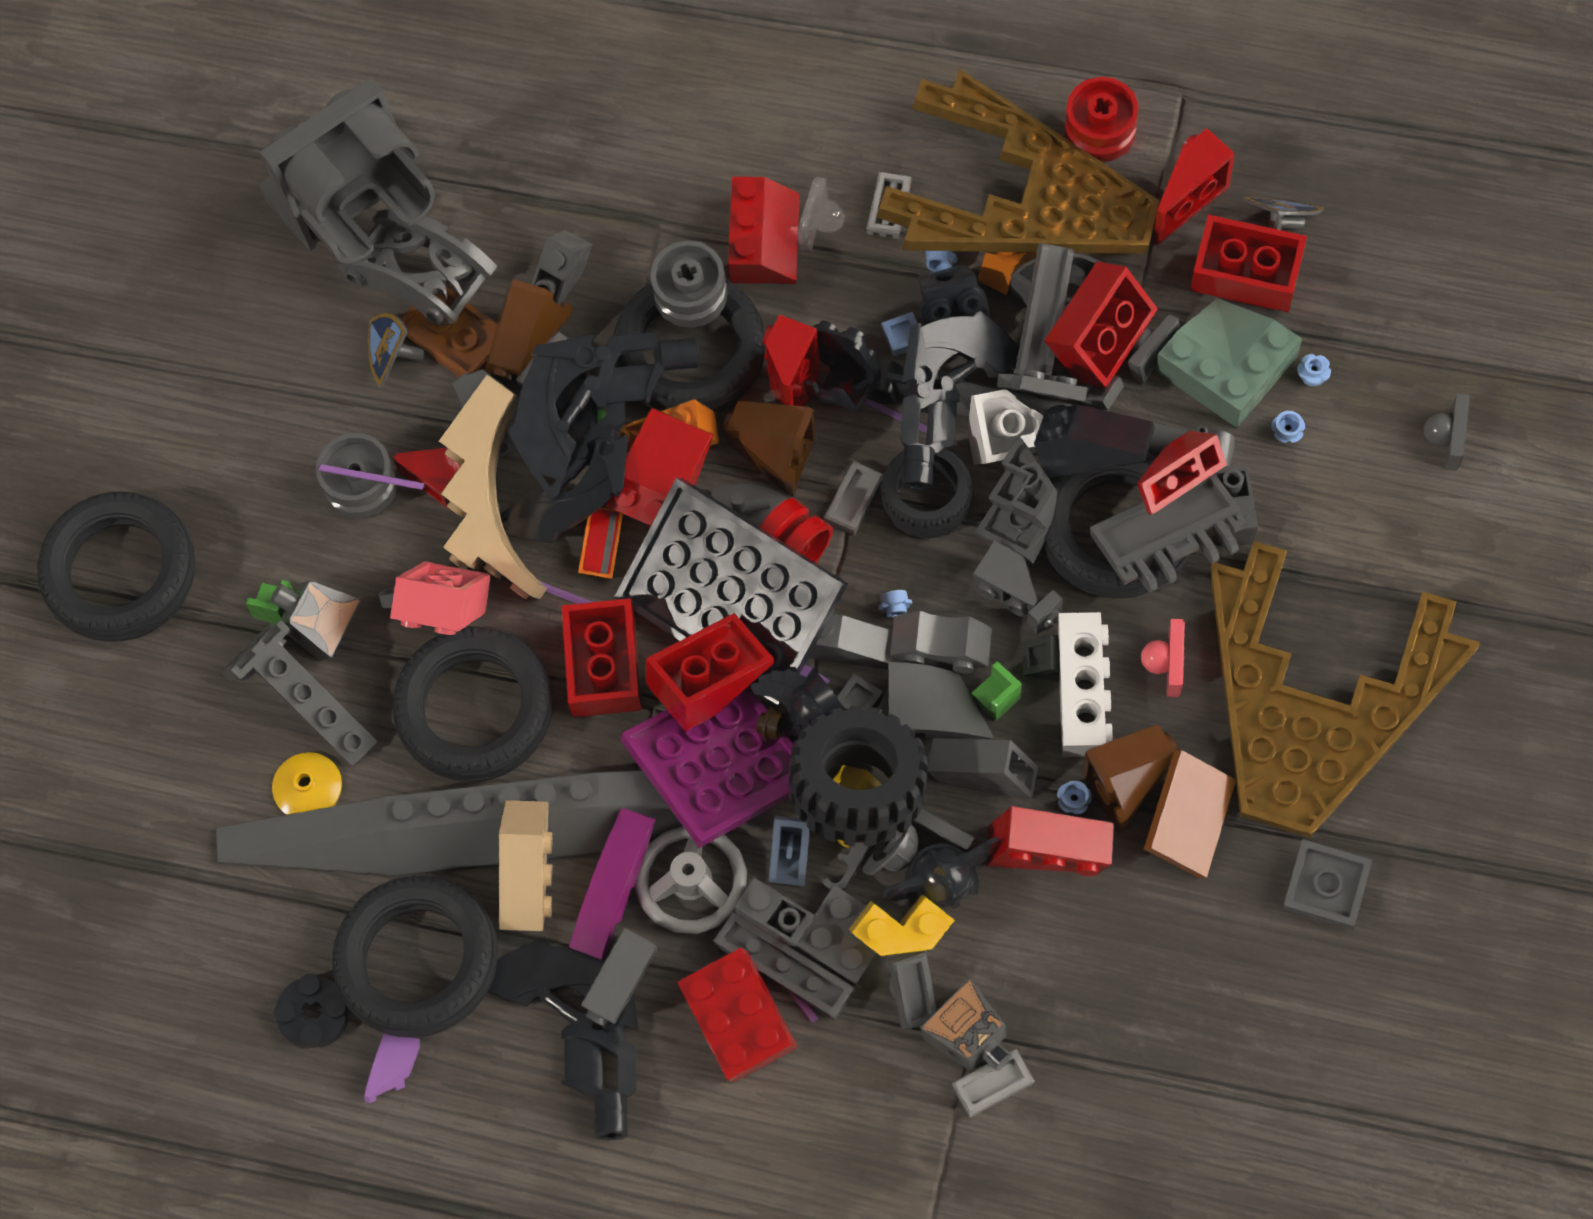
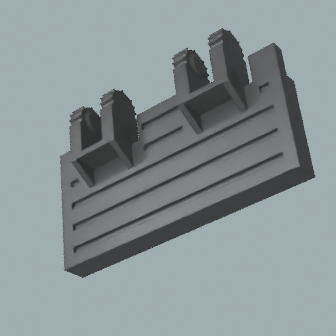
[1090,473,1248,593]

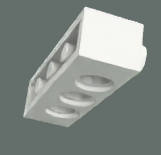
[1058,612,1112,757]

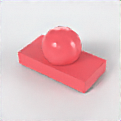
[1141,619,1185,697]

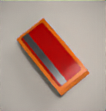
[578,507,623,579]

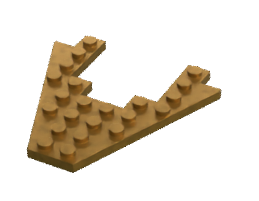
[876,69,1160,254]
[1210,541,1480,838]

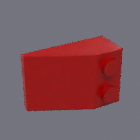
[1153,128,1235,246]
[606,408,714,526]
[646,613,774,732]

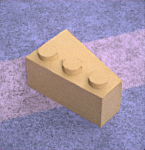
[499,800,552,931]

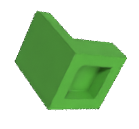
[246,580,295,623]
[971,661,1022,721]

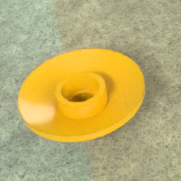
[272,752,342,815]

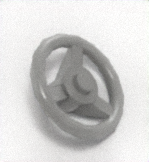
[634,826,747,934]

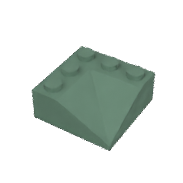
[1156,298,1302,428]

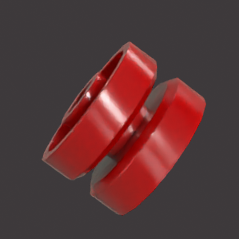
[1065,76,1139,163]
[759,497,833,563]

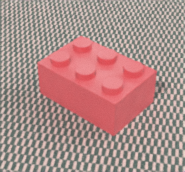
[390,561,491,635]

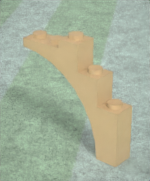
[439,375,548,599]

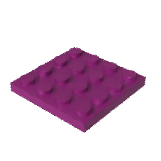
[620,686,793,848]

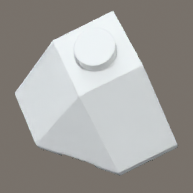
[967,389,1043,465]

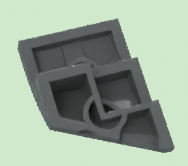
[975,437,1057,564]
[888,662,993,740]

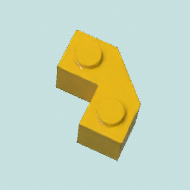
[849,894,954,956]

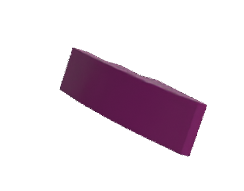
[569,808,656,959]

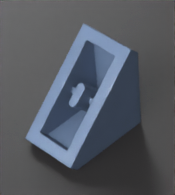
[769,816,810,886]

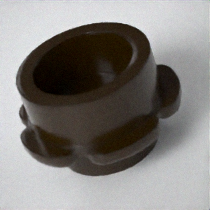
[757,707,785,742]

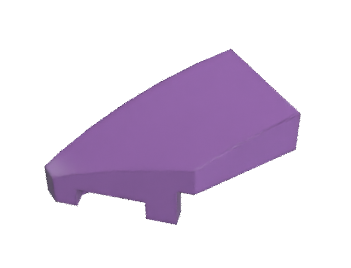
[364,1034,420,1103]

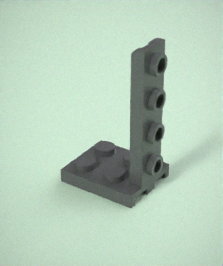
[996,243,1087,401]
[221,620,377,767]

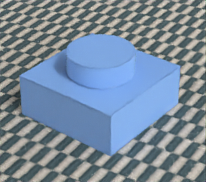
[881,312,917,357]

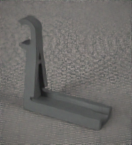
[822,808,976,891]

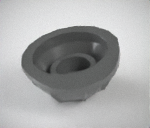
[862,825,919,876]

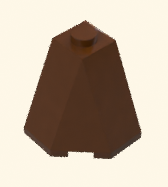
[484,279,573,382]
[723,401,816,496]
[1083,724,1178,834]

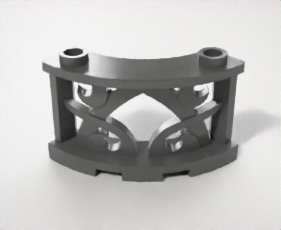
[337,209,497,326]

